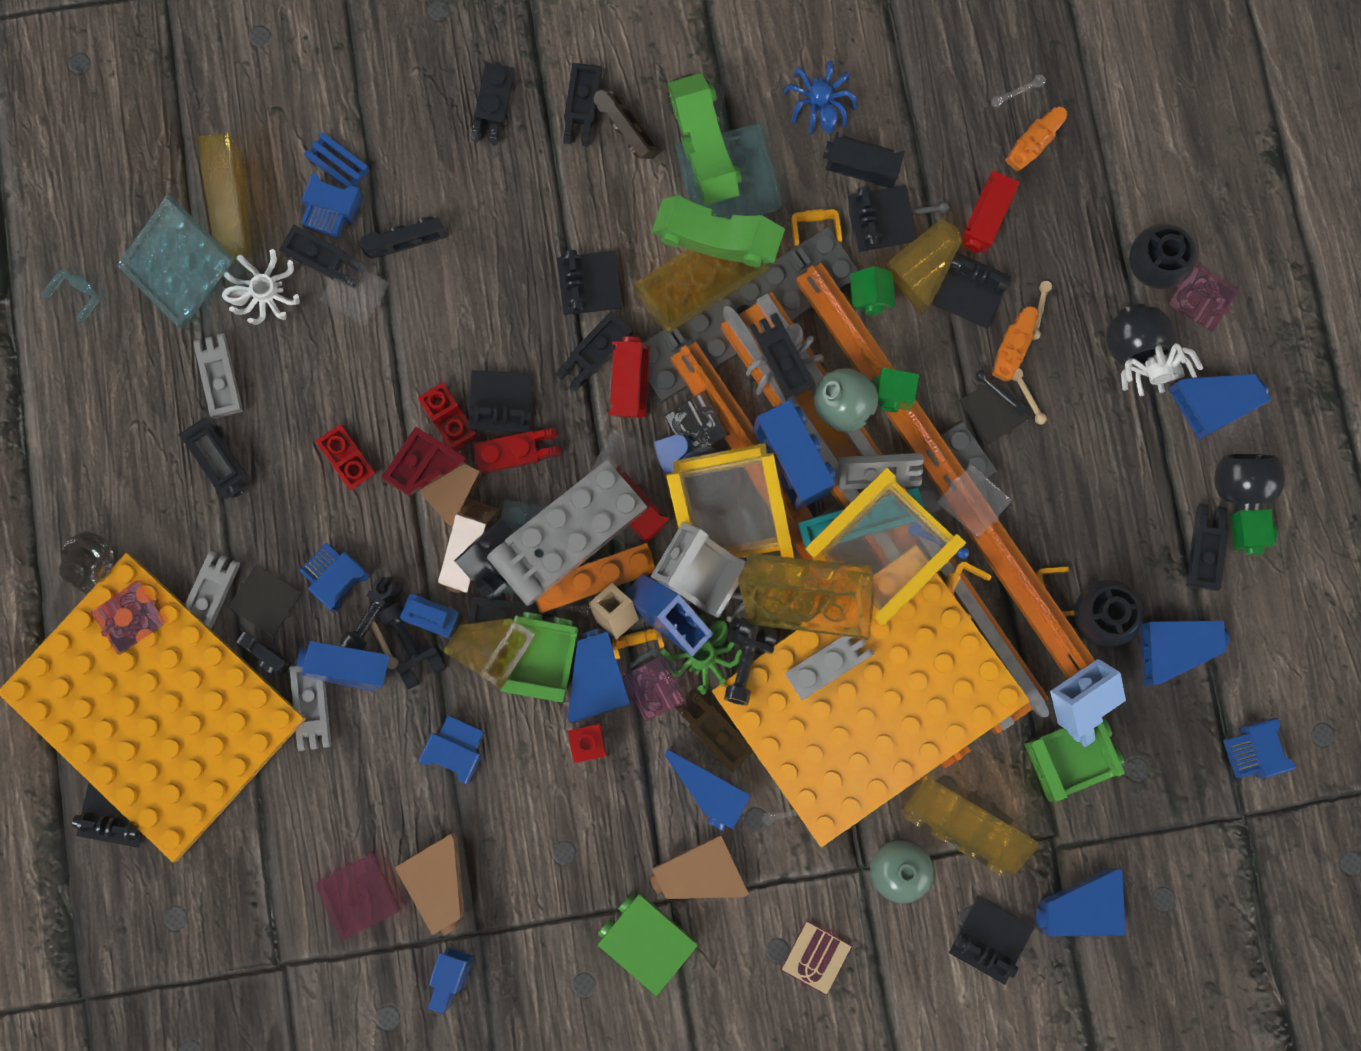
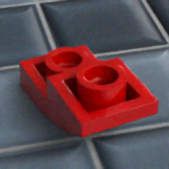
[417,382,478,451]
[315,424,376,491]

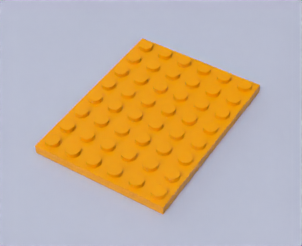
[712,545,1030,847]
[0,553,307,863]

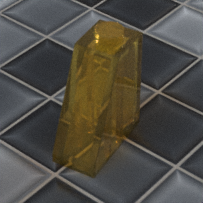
[885,218,962,315]
[443,618,535,689]

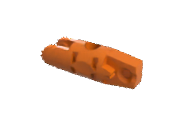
[1005,106,1068,172]
[992,306,1039,382]

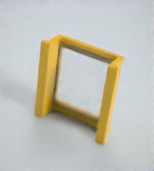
[666,443,795,561]
[805,468,966,626]

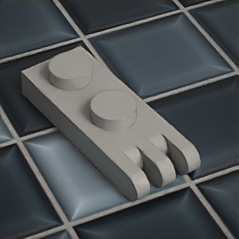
[193,333,243,419]
[838,453,924,490]
[185,550,240,629]
[784,627,874,700]
[289,666,331,751]

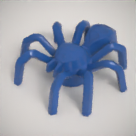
[783,60,857,135]

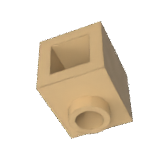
[589,583,639,639]

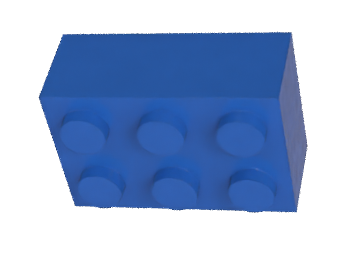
[753,400,837,511]

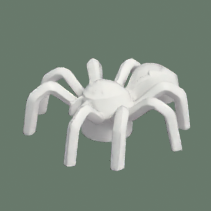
[222,249,300,325]
[1121,343,1203,396]

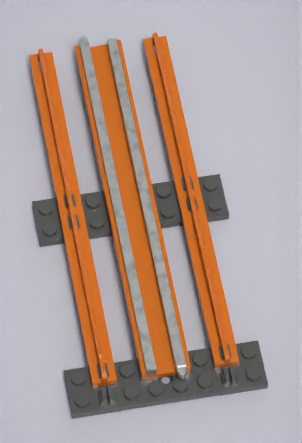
[643,227,1095,769]

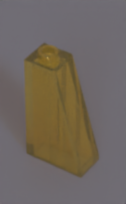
[198,133,252,263]

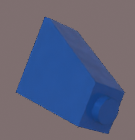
[1168,374,1271,440]
[624,574,713,657]
[1141,621,1229,686]
[568,629,630,723]
[296,641,390,692]
[1036,868,1126,936]

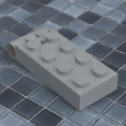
[487,460,647,606]

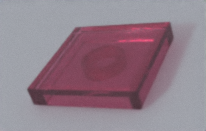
[315,853,401,941]

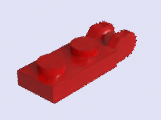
[473,428,562,474]

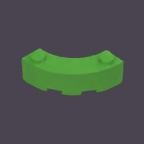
[668,73,742,206]
[651,195,785,267]

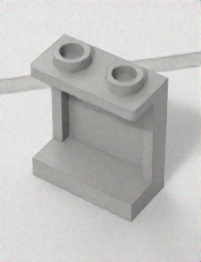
[650,522,749,618]

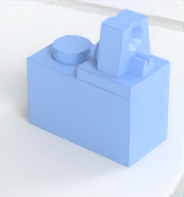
[1050,659,1126,747]

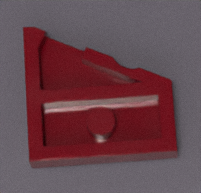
[381,426,467,496]

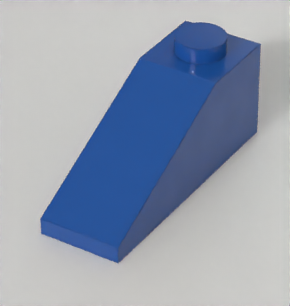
[665,749,751,831]

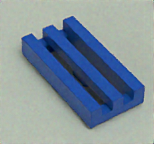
[304,132,370,188]

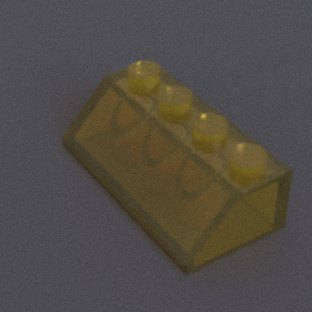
[634,249,769,334]
[738,553,875,639]
[898,776,1040,876]

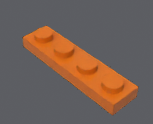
[536,543,655,613]

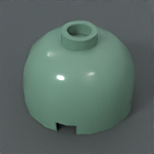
[814,368,878,432]
[870,839,934,904]

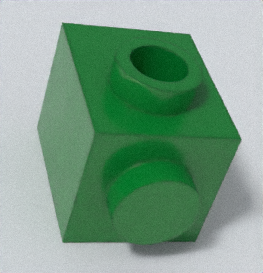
[850,266,895,316]
[872,367,919,412]
[1230,509,1278,556]

